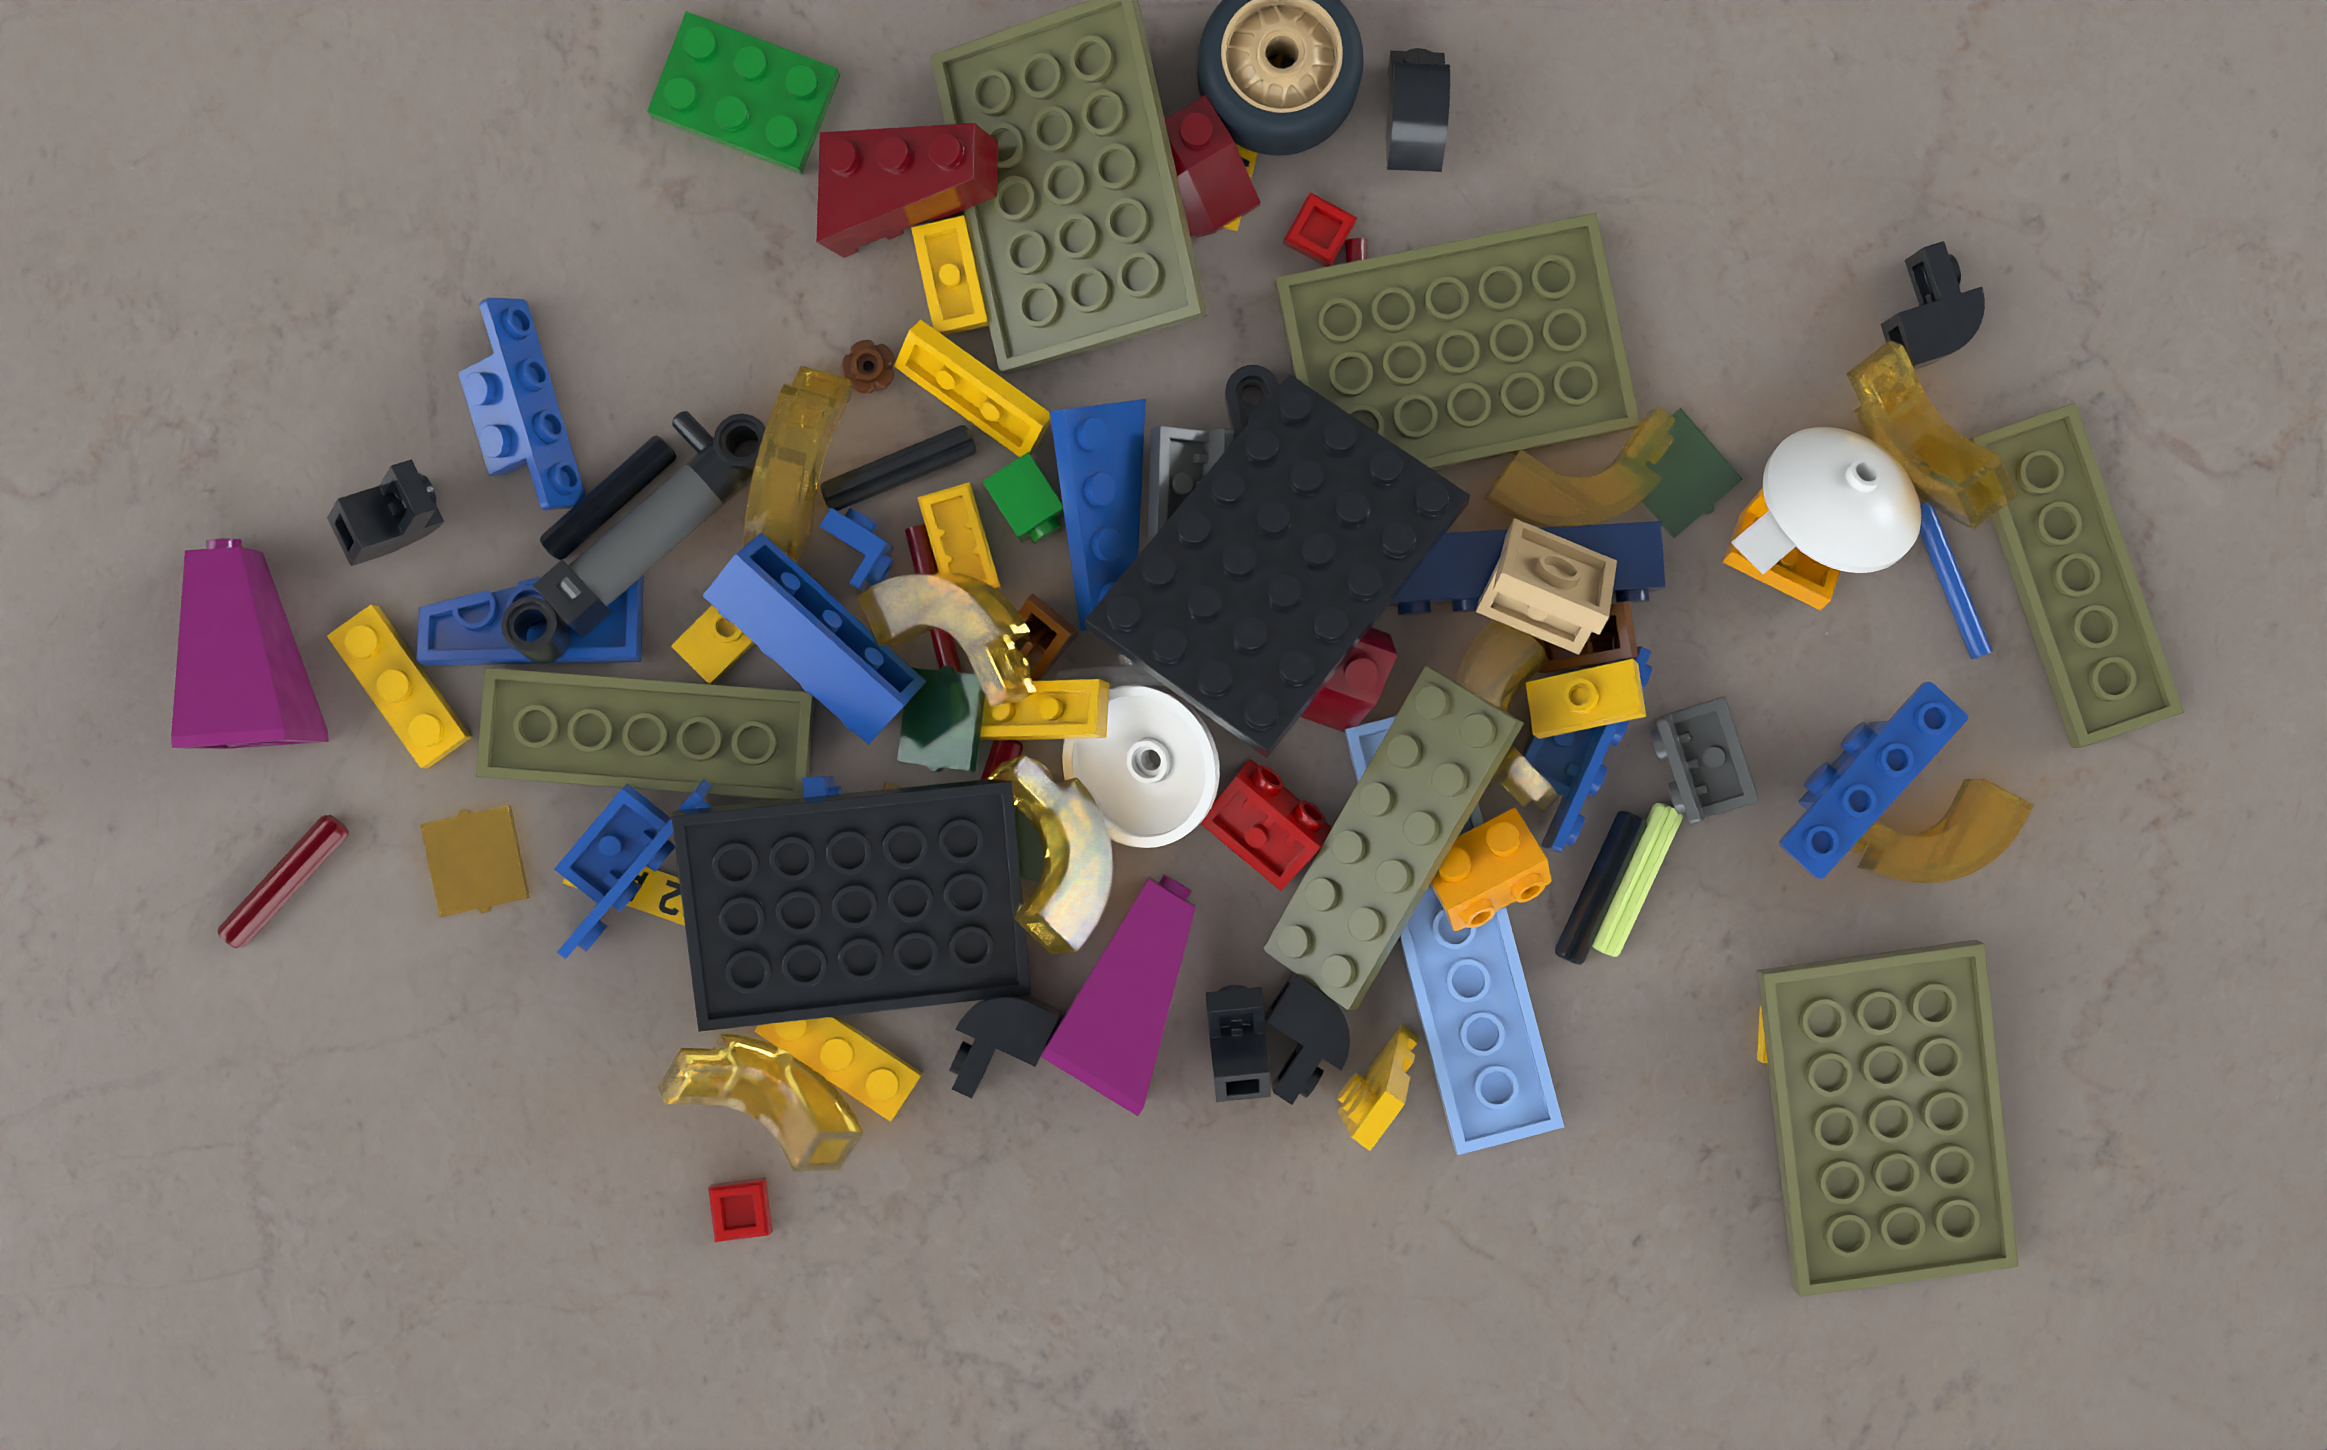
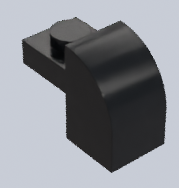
[1385,48,1450,172]
[1880,241,1985,375]
[327,459,444,566]
[1264,972,1350,1105]
[1206,985,1271,1102]
[949,995,1061,1099]

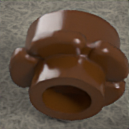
[842,340,895,394]

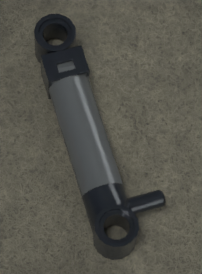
[501,411,778,664]

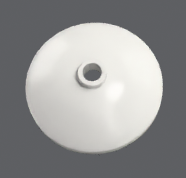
[1763,427,1921,573]
[1062,683,1220,848]

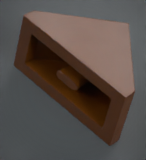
[984,593,1079,682]
[1534,602,1638,673]

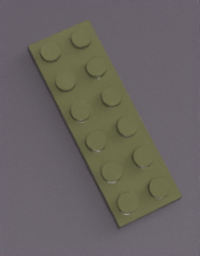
[1965,403,2184,748]
[1263,666,1524,1010]
[476,668,815,800]

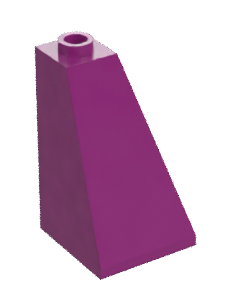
[171,538,329,750]
[1041,874,1196,1116]

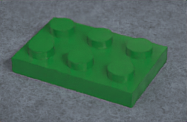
[647,11,840,175]

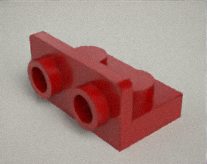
[1200,759,1332,891]

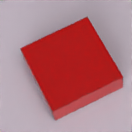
[1283,192,1357,267]
[708,1177,773,1242]

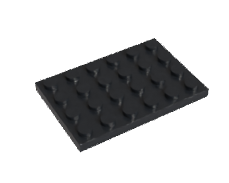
[1085,374,1470,758]
[671,777,1031,1032]

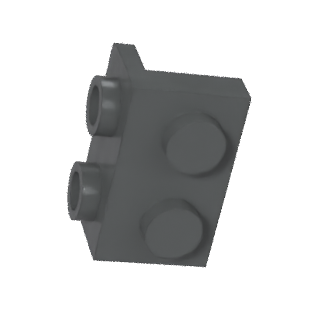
[1148,426,1234,538]
[1651,696,1760,824]

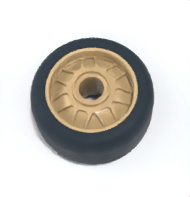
[1197,0,1364,156]

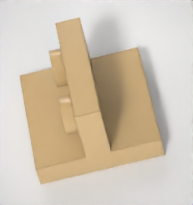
[1476,518,1617,655]

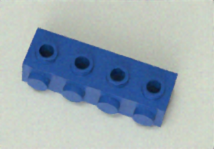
[702,532,927,745]

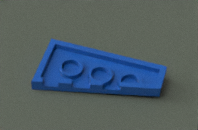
[1050,399,1146,631]
[416,575,644,666]

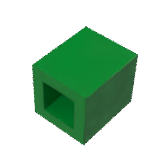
[982,452,1064,544]

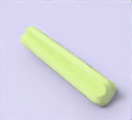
[1592,803,1683,957]

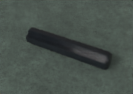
[820,425,976,511]
[540,435,676,560]
[1555,811,1647,965]

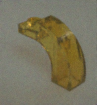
[1846,340,2017,530]
[743,366,852,564]
[1484,407,1676,527]
[857,572,1037,706]
[1455,619,1559,812]
[989,755,1112,955]
[1850,779,2034,883]
[657,1033,864,1171]

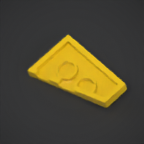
[1337,1024,1419,1151]

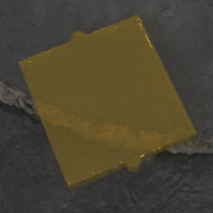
[420,805,530,917]

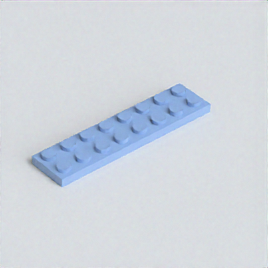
[1345,716,1564,1155]

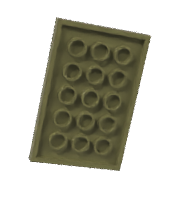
[930,0,1208,374]
[1275,213,1641,470]
[1757,939,2019,1297]

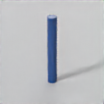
[1919,500,1993,659]

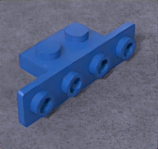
[458,297,586,510]
[1514,646,1652,853]
[1779,682,1968,879]
[554,779,712,959]

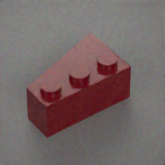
[816,123,998,258]

